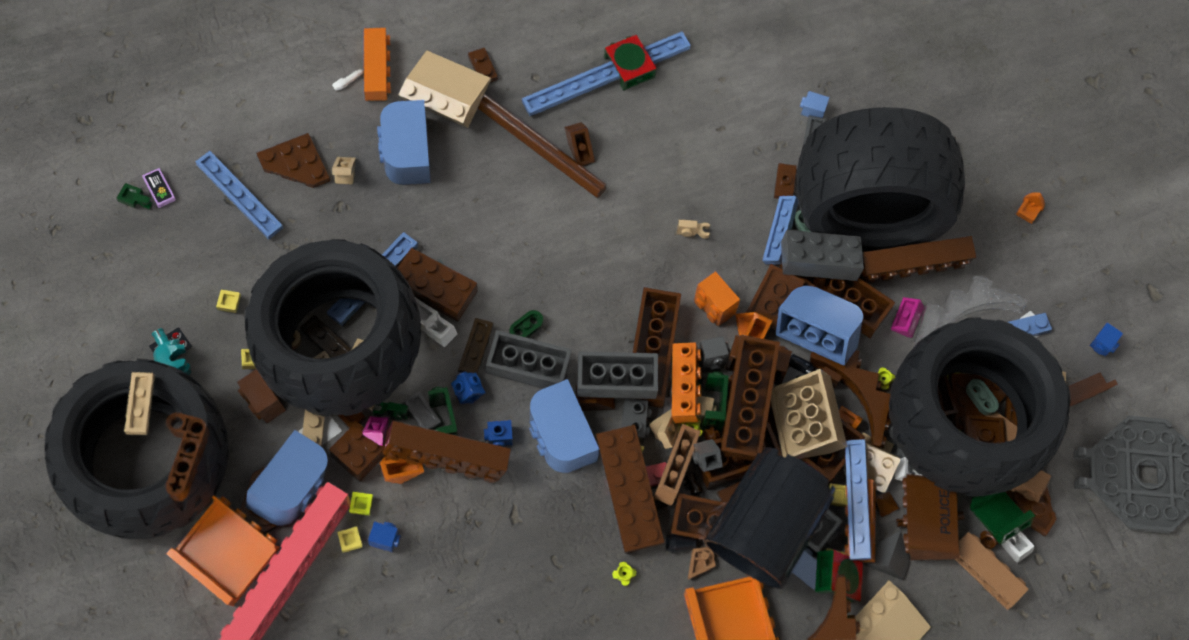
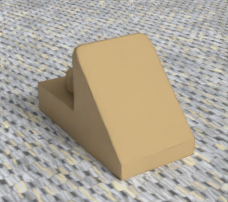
[332,157,356,184]
[649,409,682,449]

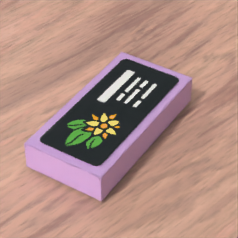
[142,168,176,208]

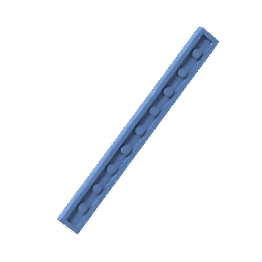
[522,32,691,116]

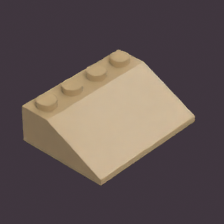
[398,51,491,128]
[771,369,847,459]
[855,581,931,640]

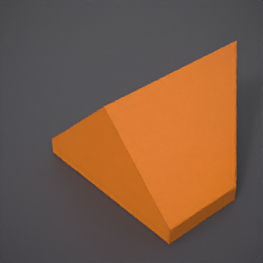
[735,312,773,339]
[380,455,424,484]

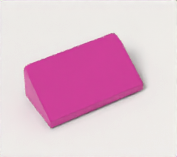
[891,297,924,338]
[363,416,389,446]

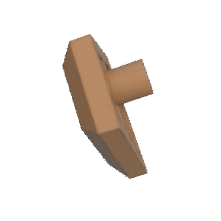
[688,547,716,580]

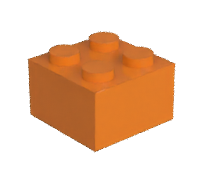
[694,271,740,327]

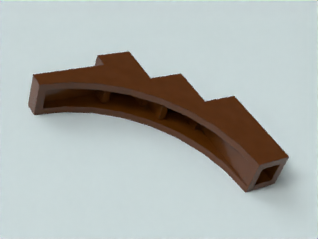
[809,350,891,449]
[806,574,860,640]

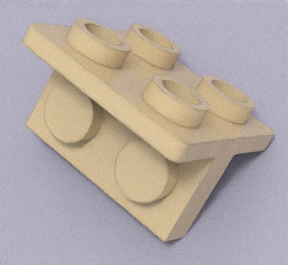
[866,443,900,493]

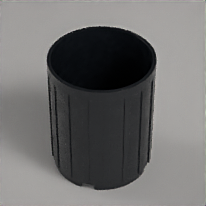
[704,447,835,589]

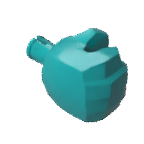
[152,328,191,375]

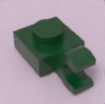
[116,183,154,210]
[373,402,409,420]

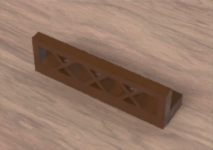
[1068,372,1118,407]

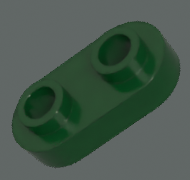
[509,310,543,338]

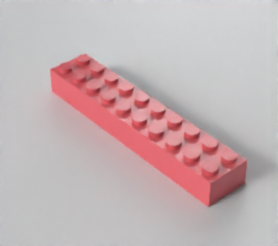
[220,482,351,640]

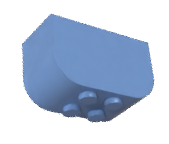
[377,100,430,185]
[776,286,863,366]
[529,379,599,473]
[246,430,328,526]

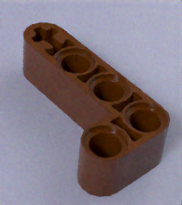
[166,413,209,501]

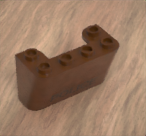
[902,474,960,560]

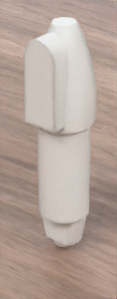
[332,69,363,91]

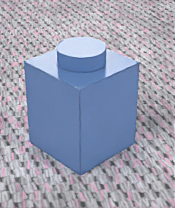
[800,91,829,118]

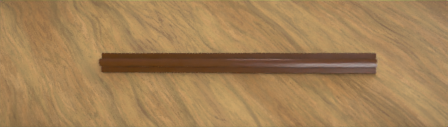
[478,93,607,198]

